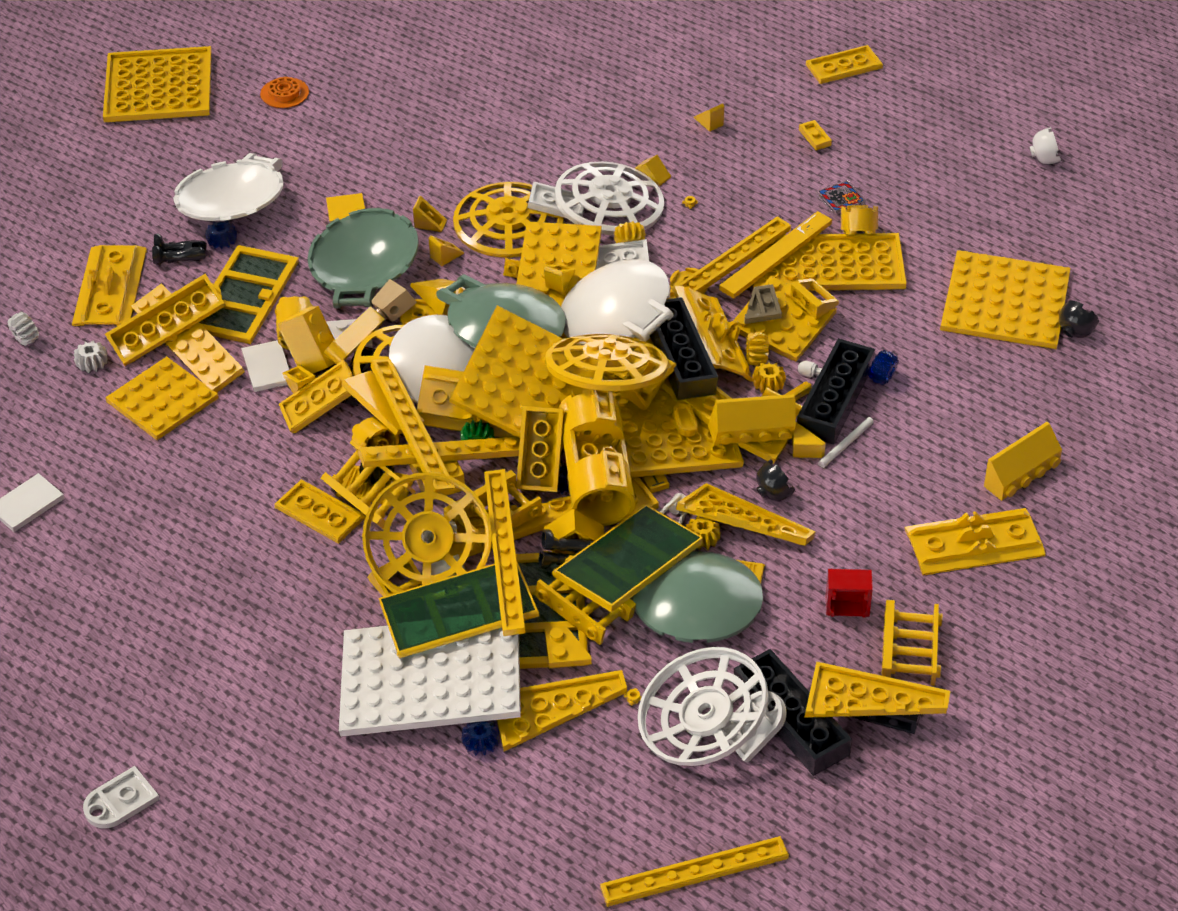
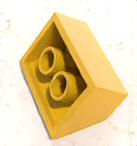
[277,306,336,374]

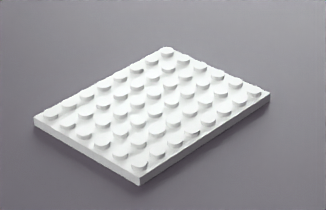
[339,613,521,737]

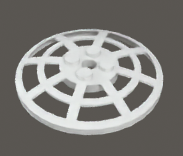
[554,162,664,235]
[638,647,768,766]

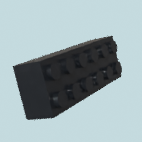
[650,297,718,400]
[797,338,875,445]
[733,649,852,776]

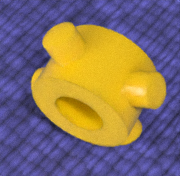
[682,196,698,209]
[624,688,642,706]

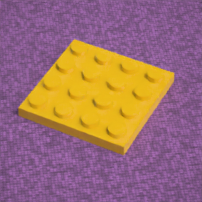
[733,276,837,362]
[105,356,219,440]

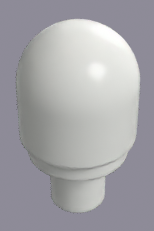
[798,361,822,378]

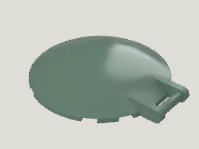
[308,208,419,308]
[436,274,566,347]
[633,537,763,643]

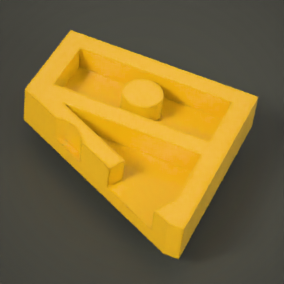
[545,626,592,668]

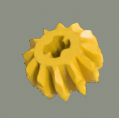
[614,221,646,243]
[746,332,769,366]
[752,362,786,393]
[686,516,721,550]

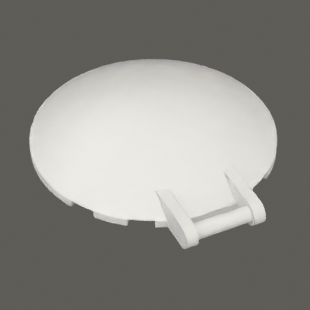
[173,153,283,221]
[561,259,674,346]
[389,315,475,404]

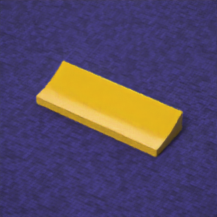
[105,274,226,366]

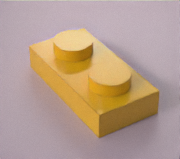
[799,120,832,150]

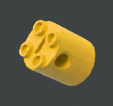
[275,296,313,351]

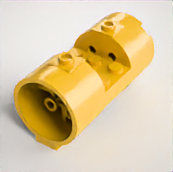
[559,389,635,526]

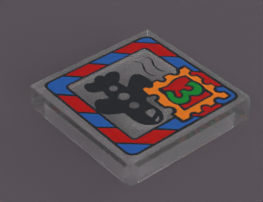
[816,180,866,217]

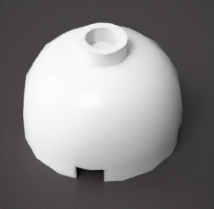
[1030,127,1061,164]

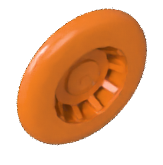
[260,77,309,108]

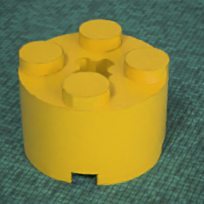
[841,205,878,234]
[352,416,399,450]

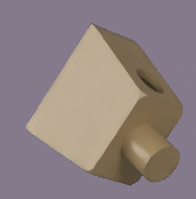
[371,279,417,322]

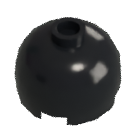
[1058,300,1099,338]
[756,459,796,501]

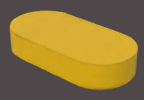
[672,403,698,437]

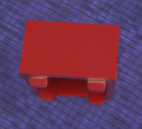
[825,569,873,618]

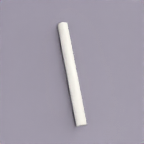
[818,417,874,468]

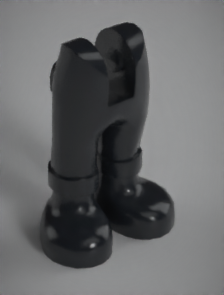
[152,234,207,264]
[538,529,601,569]

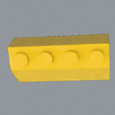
[708,394,796,445]
[516,406,564,492]
[984,422,1062,501]

